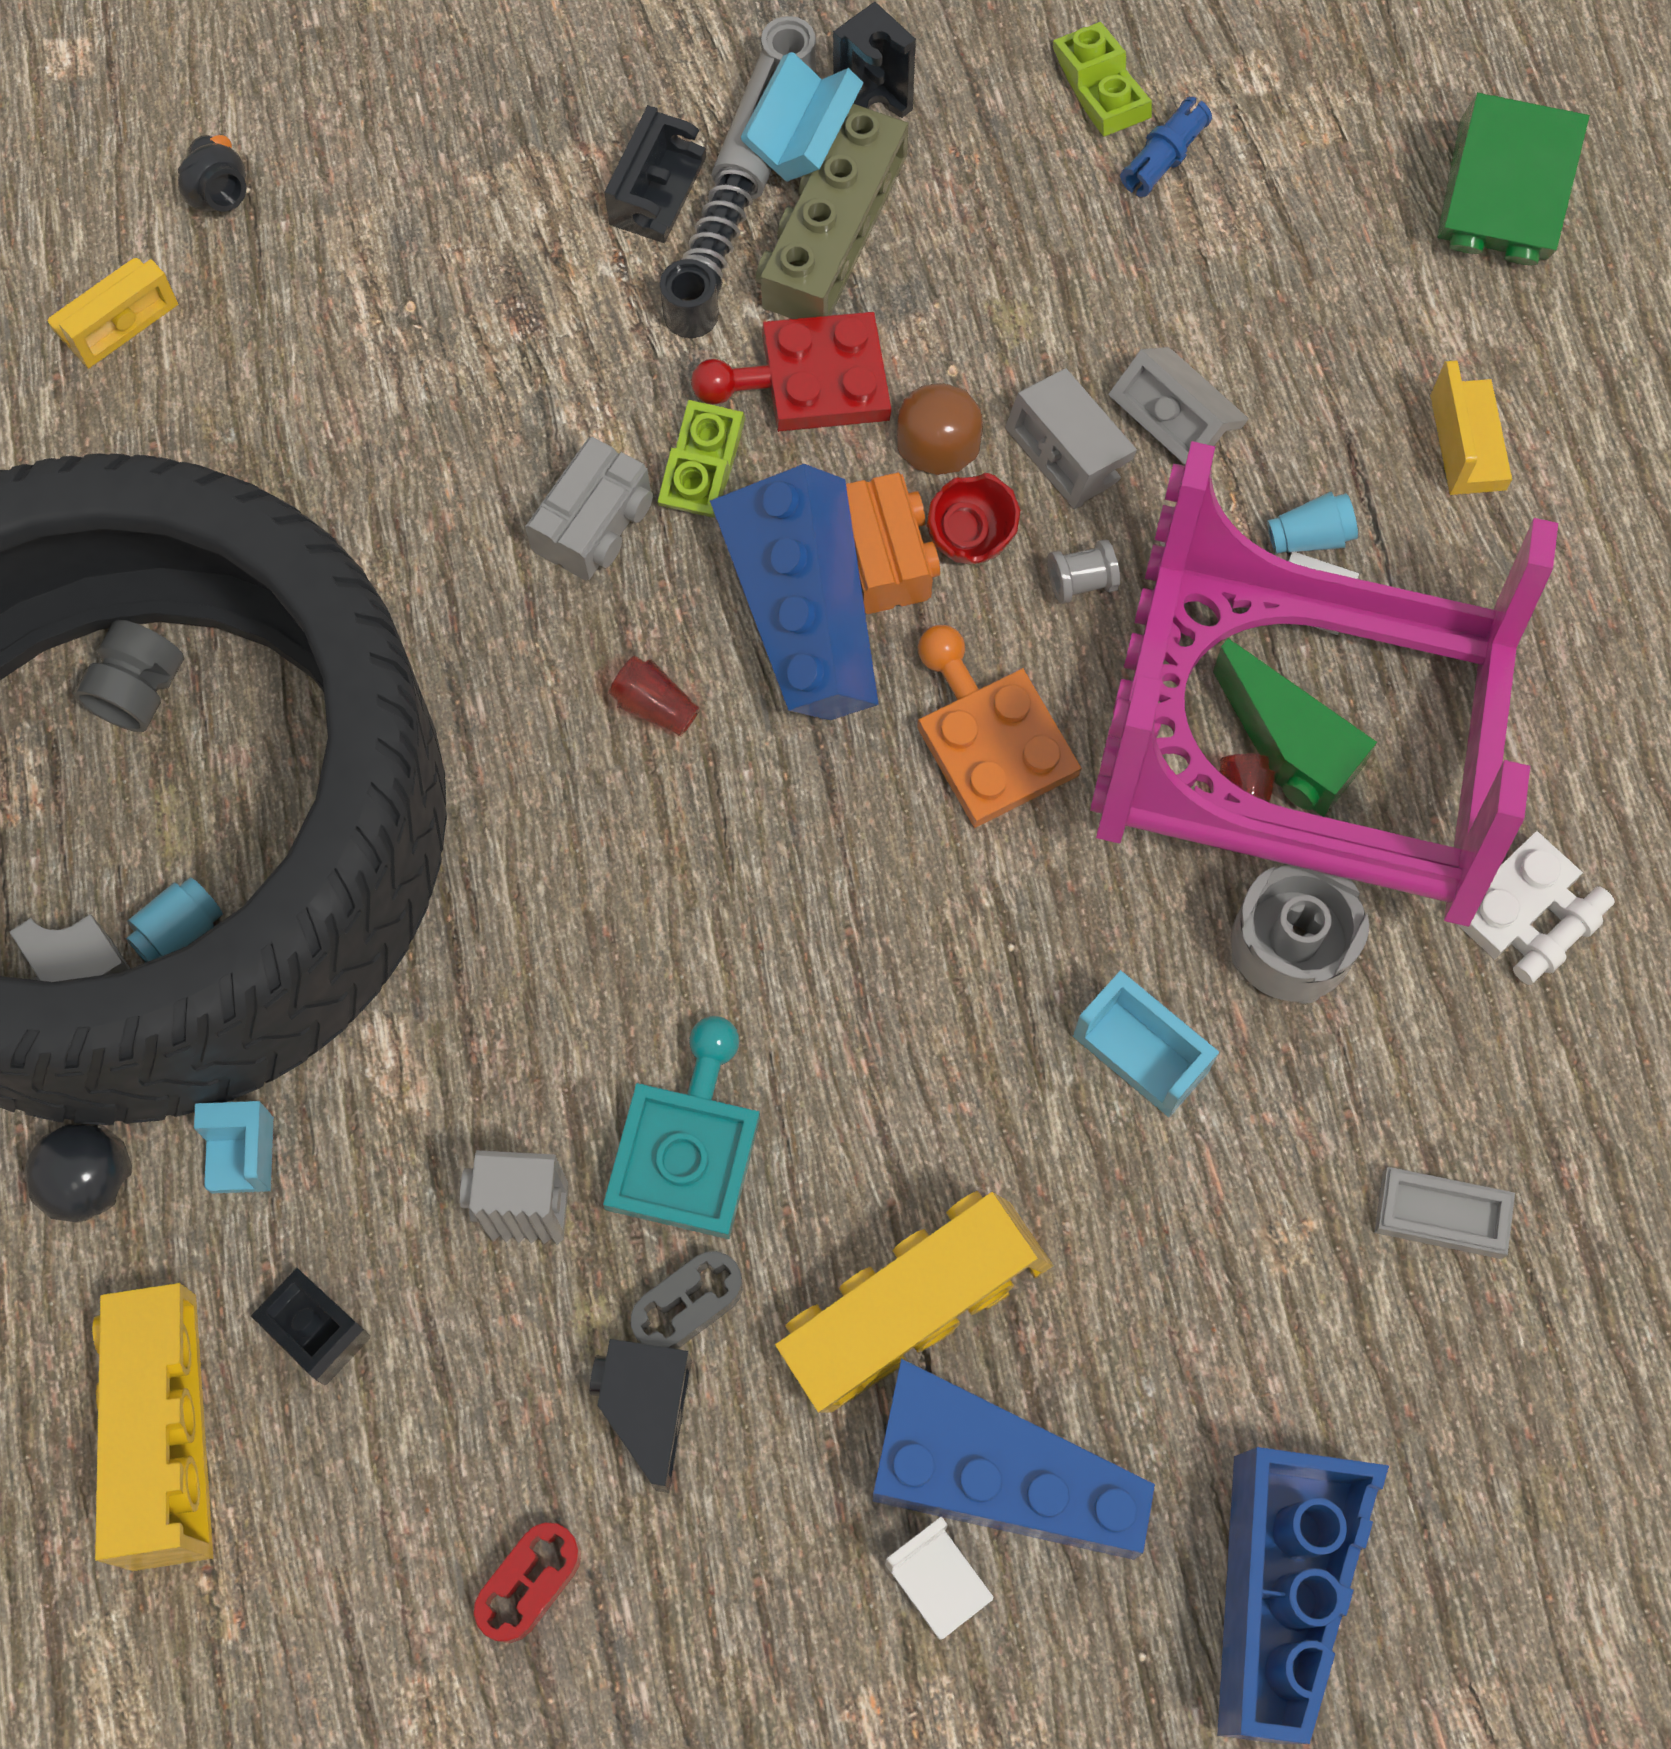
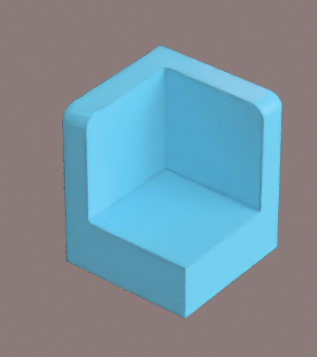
[194,1101,274,1194]

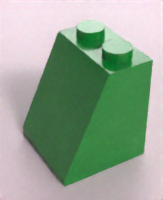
[1437,92,1590,266]

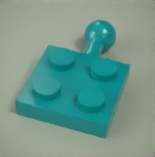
[603,1016,760,1239]

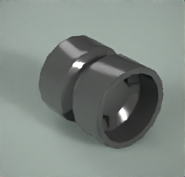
[73,620,184,732]

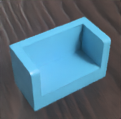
[1073,970,1219,1117]

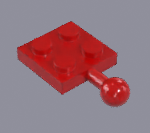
[691,312,892,432]

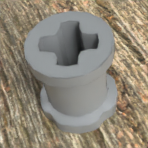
[1048,539,1120,604]

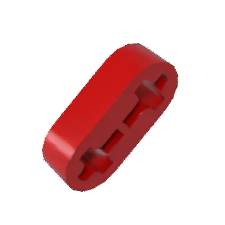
[474,1522,581,1643]

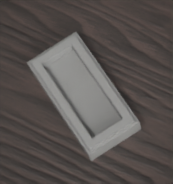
[1374,1167,1515,1259]

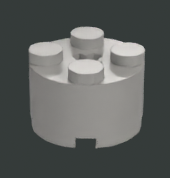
[1231,865,1369,1004]

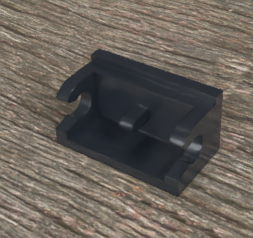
[833,1,916,118]
[604,105,707,244]

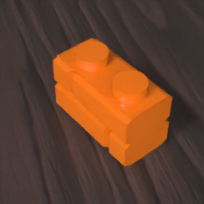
[846,472,940,614]

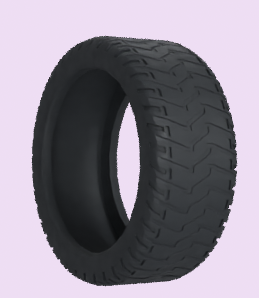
[0,453,447,1125]

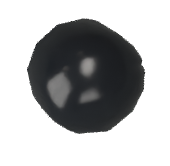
[25,1124,132,1223]

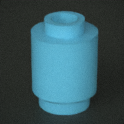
[126,877,223,962]

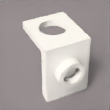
[885,1516,993,1640]

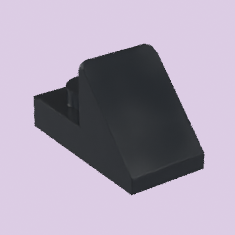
[251,1268,371,1386]

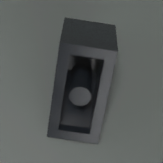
[589,1339,692,1493]

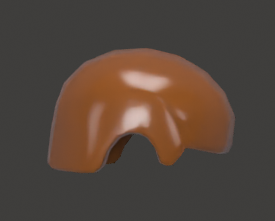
[897,383,983,475]

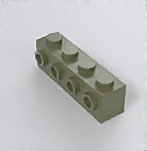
[755,104,909,319]

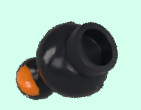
[178,135,247,212]

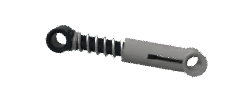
[660,16,816,339]

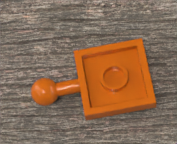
[917,625,1082,828]

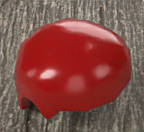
[926,473,1021,565]

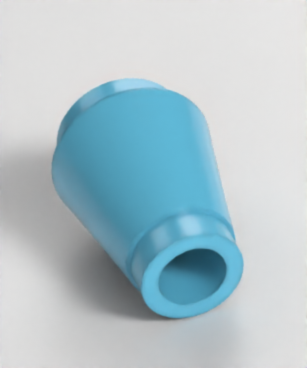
[1267,491,1358,554]

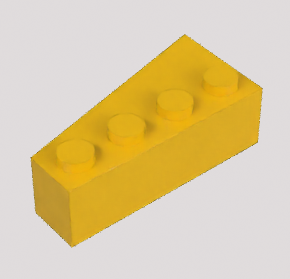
[775,1191,1054,1413]
[92,1283,214,1571]

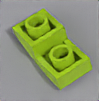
[1053,22,1152,137]
[657,400,746,518]

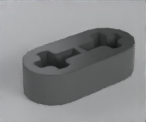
[631,1251,743,1349]

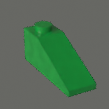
[1213,638,1377,817]

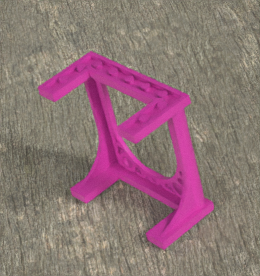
[1090,441,1558,927]

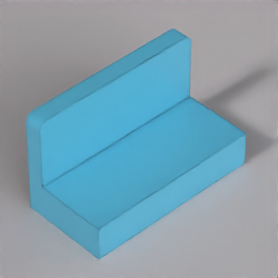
[741,52,864,182]

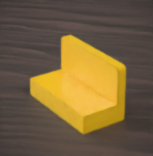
[48,258,179,369]
[1430,360,1512,495]

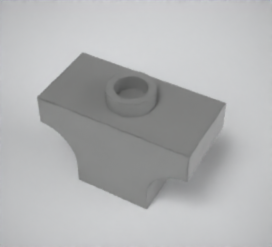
[9,914,131,982]

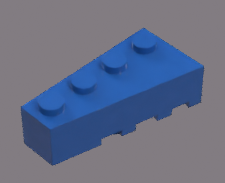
[872,1359,1155,1560]

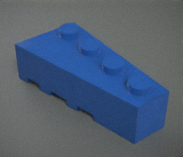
[710,464,879,720]
[1217,1447,1389,1744]

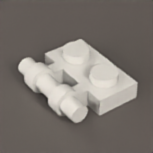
[1457,831,1615,985]

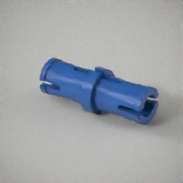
[1120,97,1212,197]

